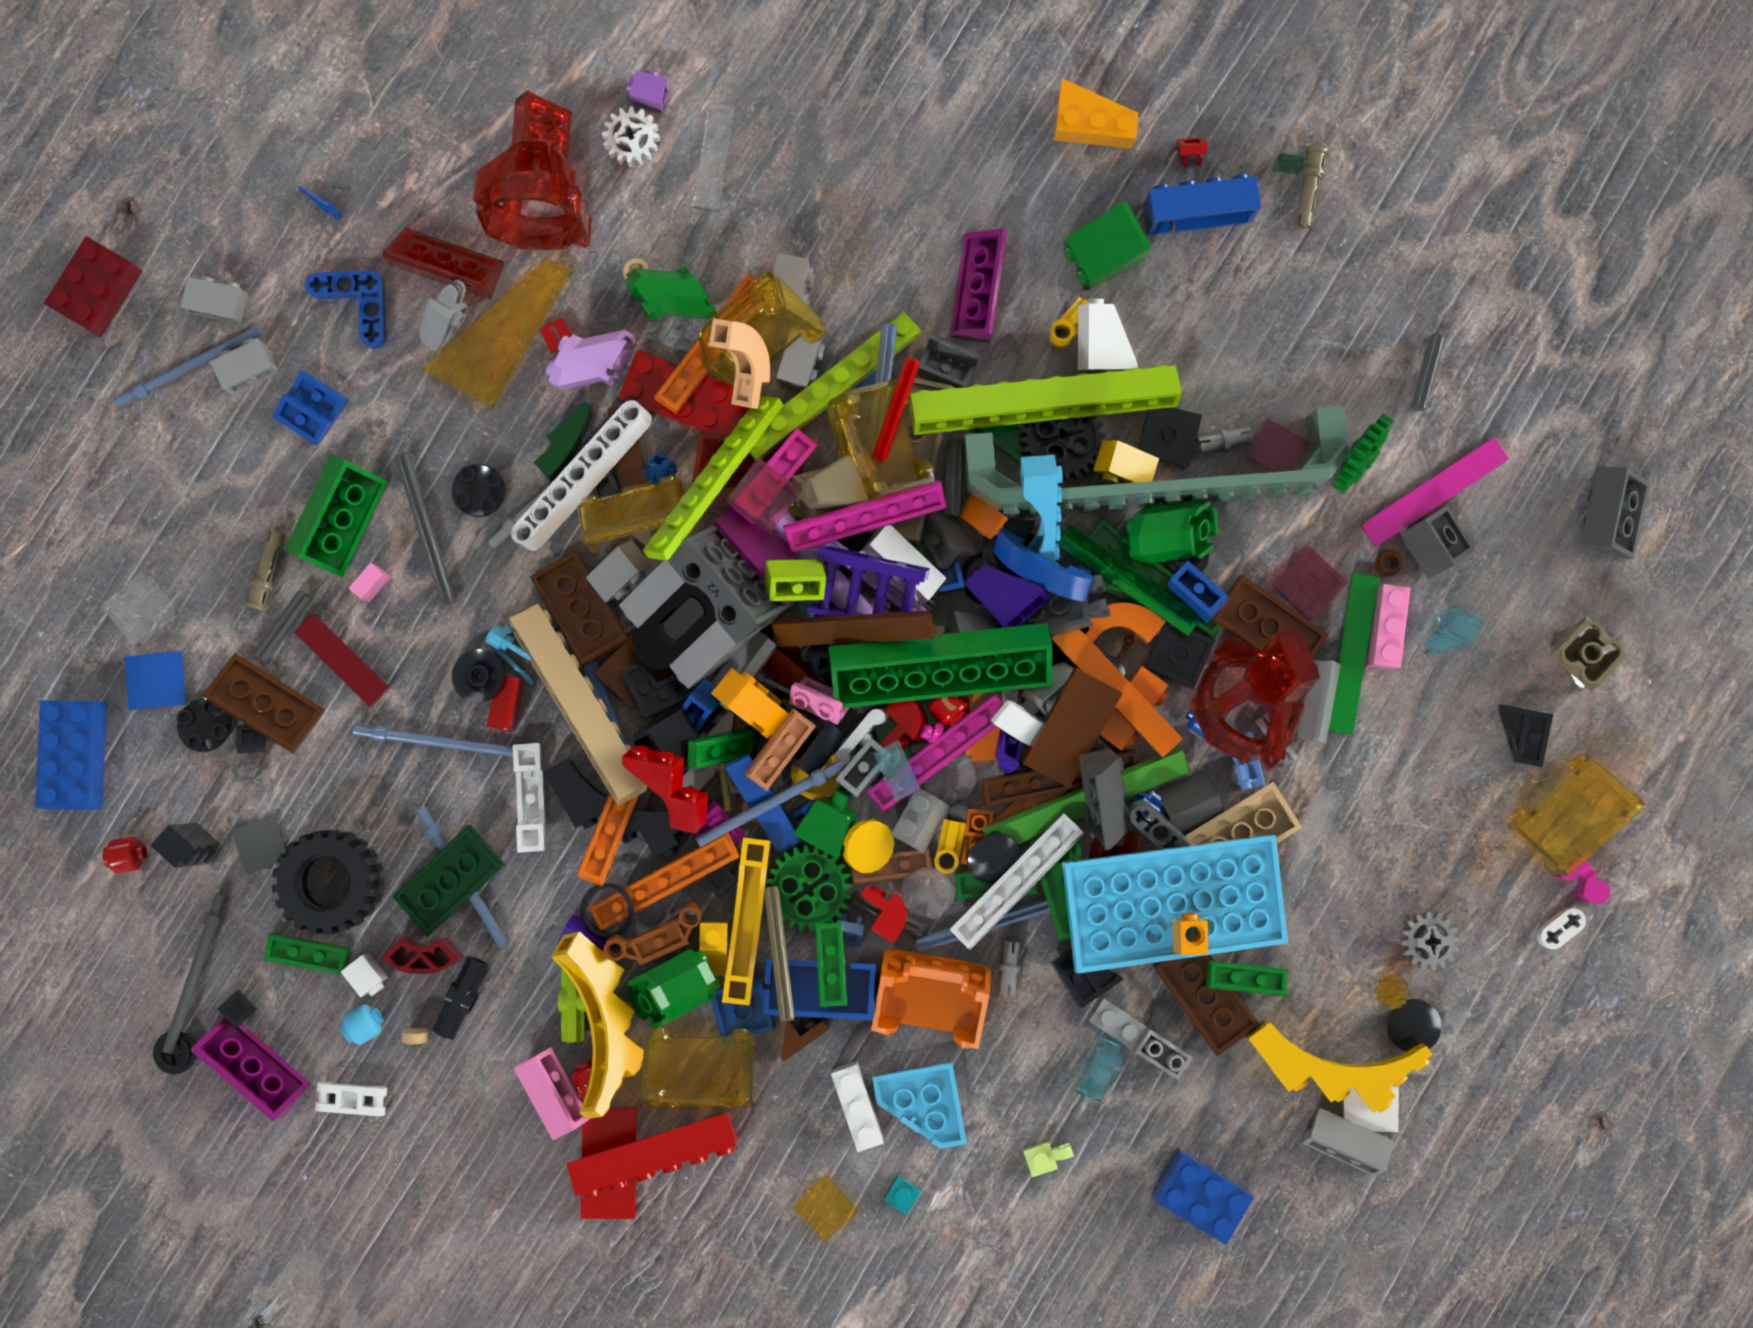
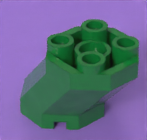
[624,266,717,322]
[1127,500,1218,564]
[627,948,720,1029]

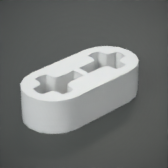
[1537,908,1586,949]

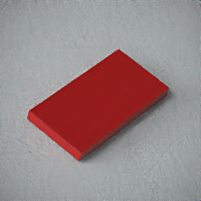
[581,1107,637,1219]

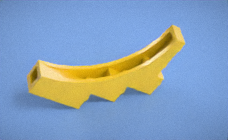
[551,932,646,1119]
[1246,1020,1433,1113]

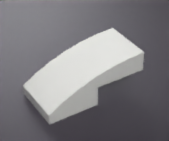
[991,700,1044,746]

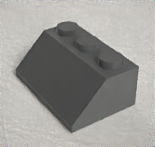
[1580,466,1650,559]
[1079,748,1130,850]

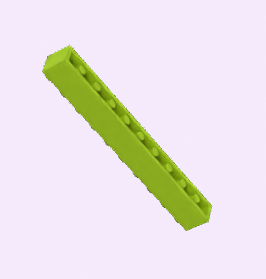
[909,365,1182,435]

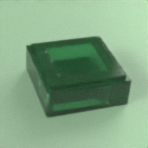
[1272,153,1305,175]

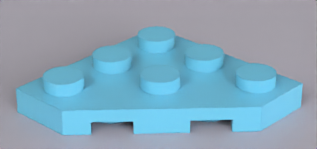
[872,1061,967,1149]

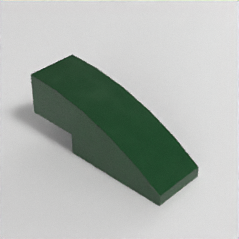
[533,401,593,482]

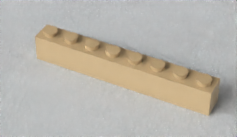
[509,604,647,806]

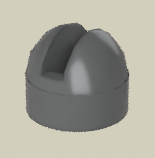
[948,801,968,823]

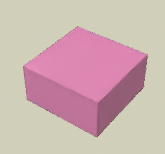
[349,563,391,602]

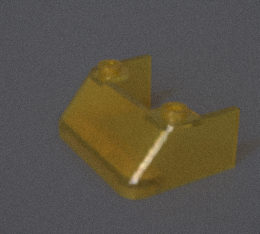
[577,476,696,553]

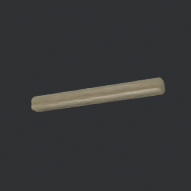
[764,886,795,1022]

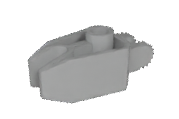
[419,280,468,351]
[1021,662,1073,720]

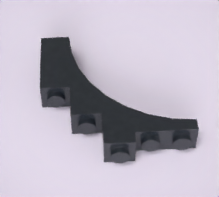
[544,758,722,859]

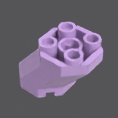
[545,330,636,390]

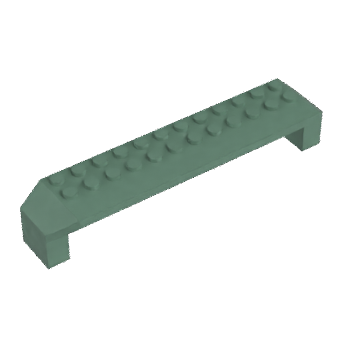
[963,406,1348,519]

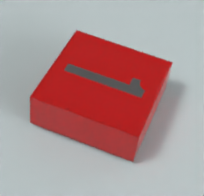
[539,317,572,354]

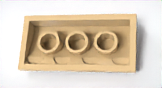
[1185,782,1302,845]

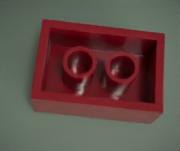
[43,236,143,337]

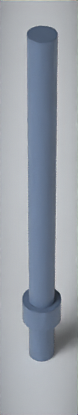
[114,326,263,407]
[353,725,513,757]
[695,760,845,847]
[416,806,509,949]

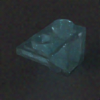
[1424,606,1486,657]
[1075,1037,1125,1102]

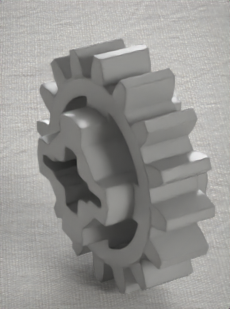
[1399,911,1461,971]

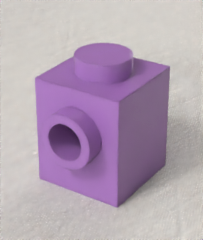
[627,70,670,112]

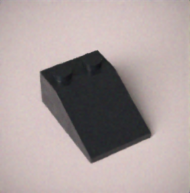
[748,689,846,776]

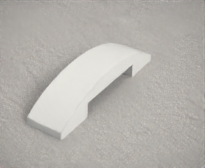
[513,743,546,853]

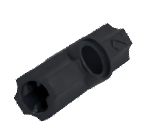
[432,955,490,1040]

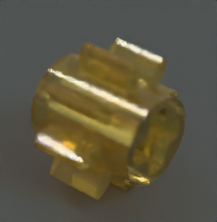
[1375,974,1410,1010]

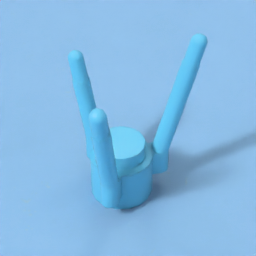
[486,625,534,685]

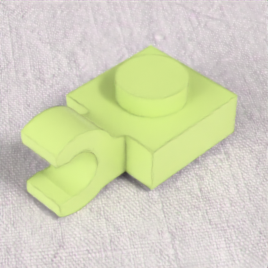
[1023,1141,1074,1177]

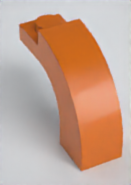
[1083,603,1166,645]

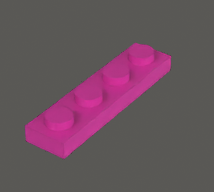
[731,428,817,524]

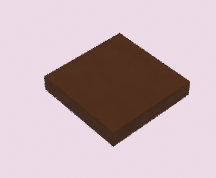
[594,635,670,712]

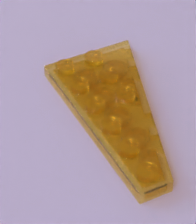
[423,258,572,409]

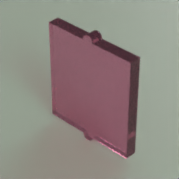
[1246,419,1308,472]

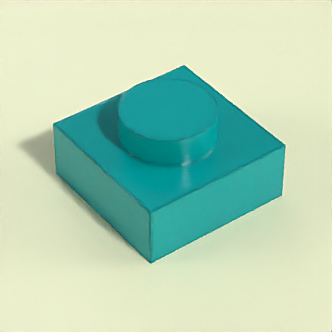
[884,1175,921,1215]

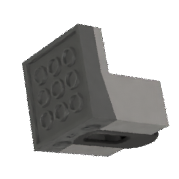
[619,526,800,689]

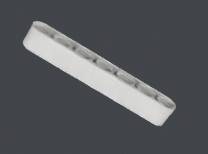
[511,400,652,551]

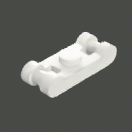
[834,708,890,766]
[315,1082,388,1116]

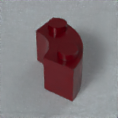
[381,936,465,974]

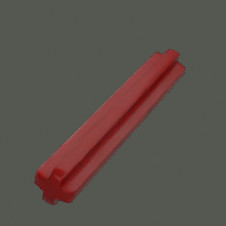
[872,357,920,461]

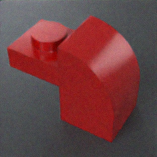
[879,700,928,754]
[860,884,907,944]

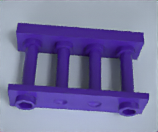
[807,545,930,617]

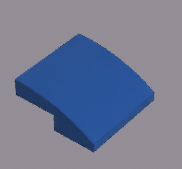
[272,371,349,445]
[124,651,186,711]

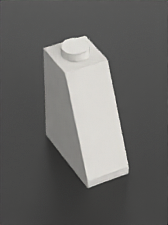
[1078,299,1138,370]

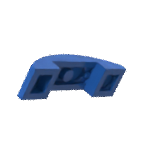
[993,528,1094,602]

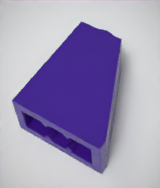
[964,565,1050,628]

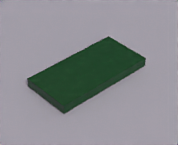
[392,824,506,937]

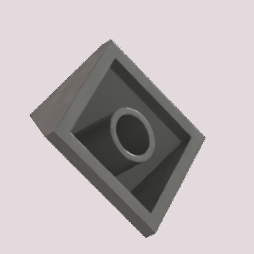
[1155,770,1224,835]

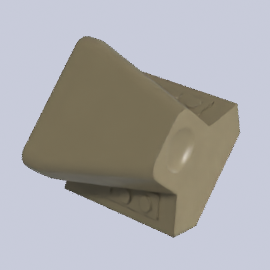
[791,455,869,519]
[1550,615,1627,692]

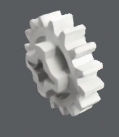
[602,107,660,167]

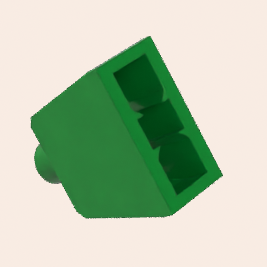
[794,788,857,859]

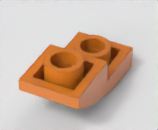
[957,494,1008,539]
[961,809,994,865]

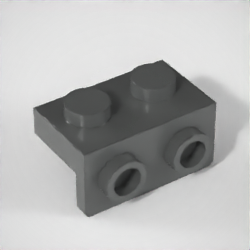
[917,335,980,388]

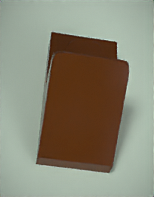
[781,1018,829,1061]

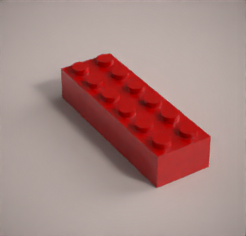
[566,1112,739,1199]

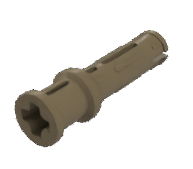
[1294,145,1329,229]
[242,530,285,613]

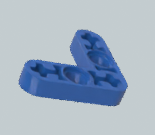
[305,270,387,349]

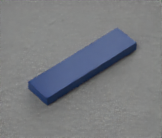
[725,752,802,854]

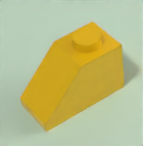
[699,921,730,976]

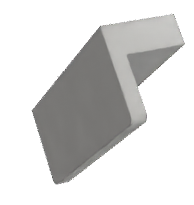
[711,631,778,710]
[1297,659,1341,744]
[1301,1108,1394,1177]

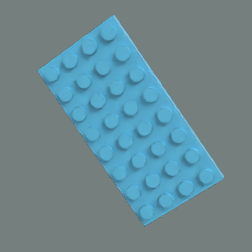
[1062,834,1288,974]

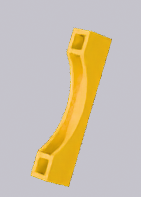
[722,838,771,1006]

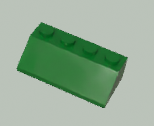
[284,454,388,577]

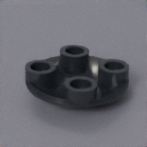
[452,464,506,517]
[176,699,231,752]
[966,831,1020,883]
[1387,999,1442,1052]

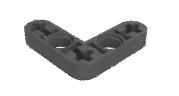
[1128,800,1190,850]

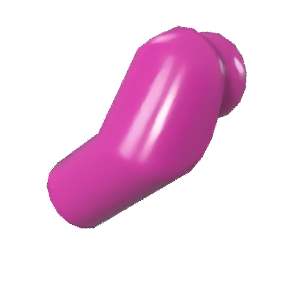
[920,722,944,743]

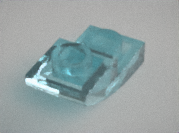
[872,740,920,802]

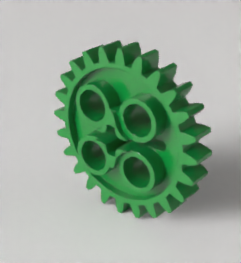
[1333,413,1395,494]
[766,844,853,933]

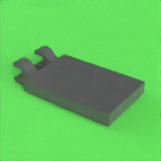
[1021,575,1111,637]

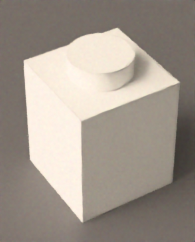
[341,953,388,998]

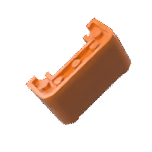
[871,949,991,1049]

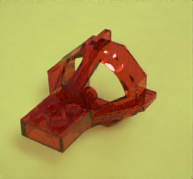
[473,90,592,250]
[1190,627,1321,771]

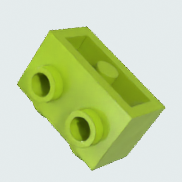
[764,559,826,601]

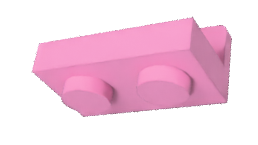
[789,676,850,725]

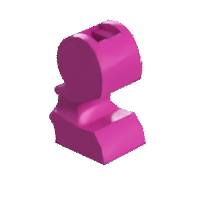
[1553,857,1611,904]

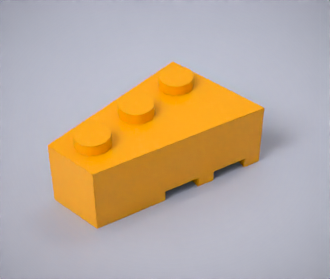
[1054,78,1138,149]
[711,668,789,739]

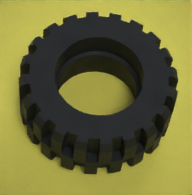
[272,830,384,935]

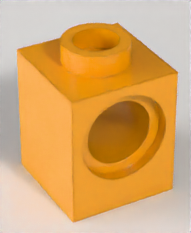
[1172,913,1208,955]

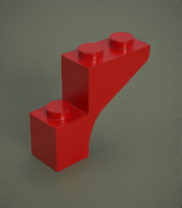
[622,746,708,834]

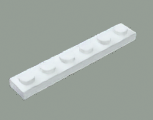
[950,814,1085,950]

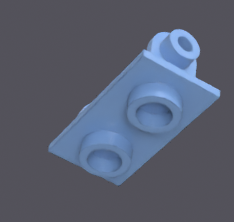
[1227,732,1265,790]

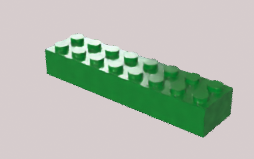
[828,623,1052,708]

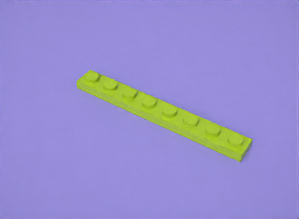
[749,312,921,463]
[643,396,784,561]

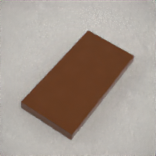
[529,550,629,667]
[1211,575,1329,679]
[201,653,326,755]
[1021,667,1123,788]
[1152,954,1261,1056]

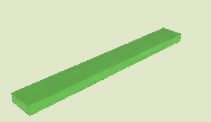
[982,747,1189,844]

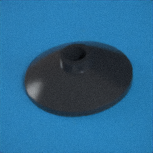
[452,649,505,703]

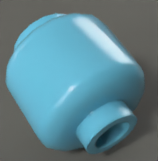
[340,1004,384,1045]

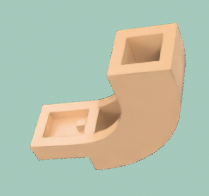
[709,318,770,409]

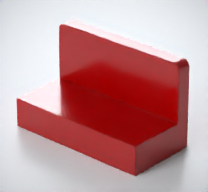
[486,676,526,732]

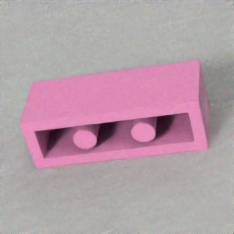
[1366,584,1411,670]
[513,1047,590,1140]

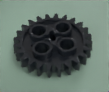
[1018,415,1106,483]

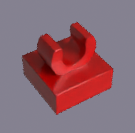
[1176,138,1207,167]

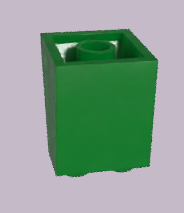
[1063,200,1151,290]

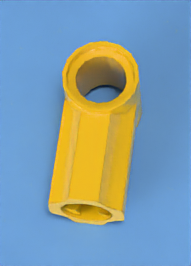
[1049,297,1088,350]
[935,819,966,873]

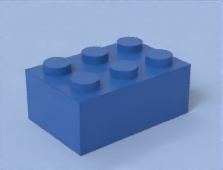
[1151,1148,1254,1245]

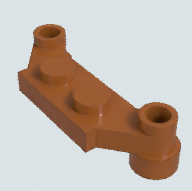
[604,902,701,966]

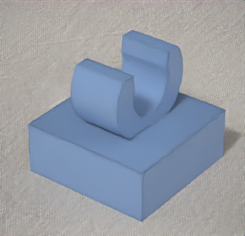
[837,913,864,947]

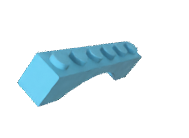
[1020,455,1063,581]

